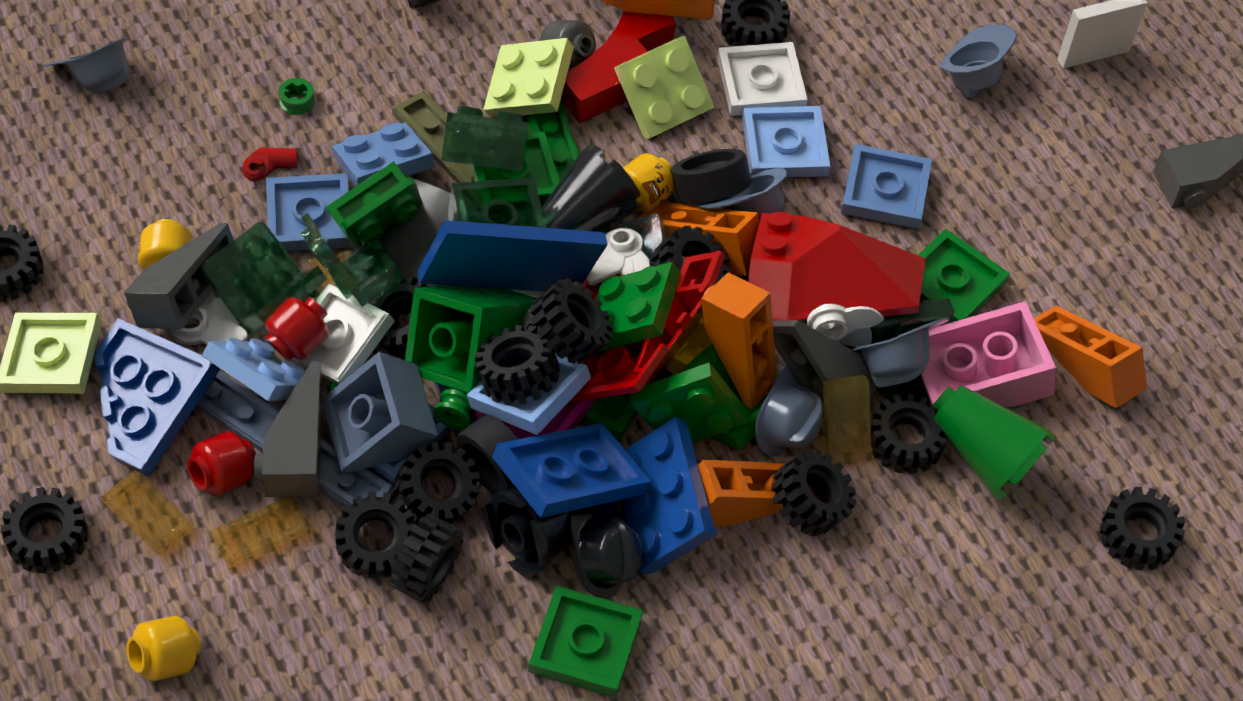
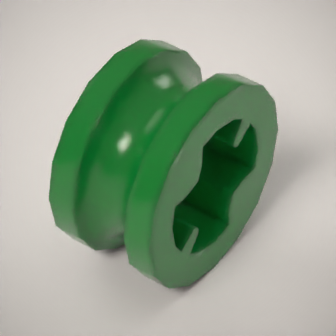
[279,78,315,115]
[434,389,476,430]

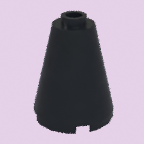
[530,144,643,232]
[484,487,572,576]

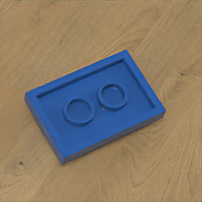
[621,417,716,574]
[492,423,651,518]

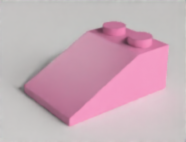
[920,301,1056,408]

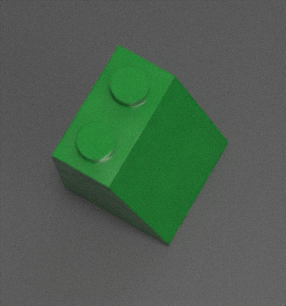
[405,285,537,393]

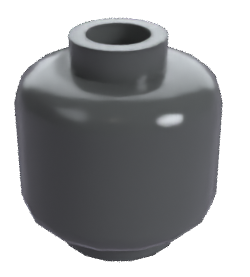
[540,20,596,70]

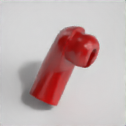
[242,147,298,181]

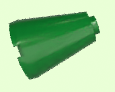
[932,385,1056,502]

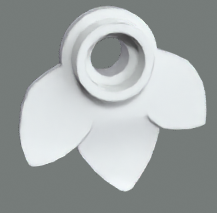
[586,228,650,286]
[170,291,249,345]
[807,304,884,347]

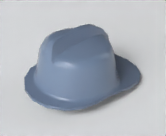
[940,24,1016,98]
[43,37,130,93]
[697,168,787,222]
[851,317,949,388]
[755,364,823,456]

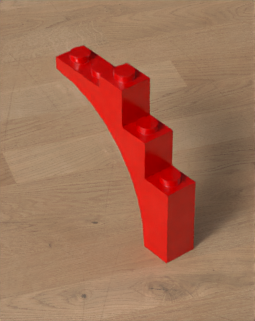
[561,11,676,123]

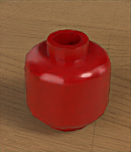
[265,297,329,361]
[187,431,256,496]

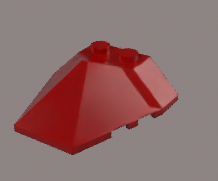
[748,212,925,322]
[568,251,725,403]

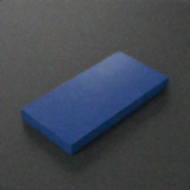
[417,220,608,292]

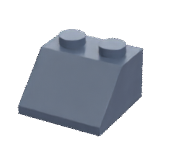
[322,352,438,473]

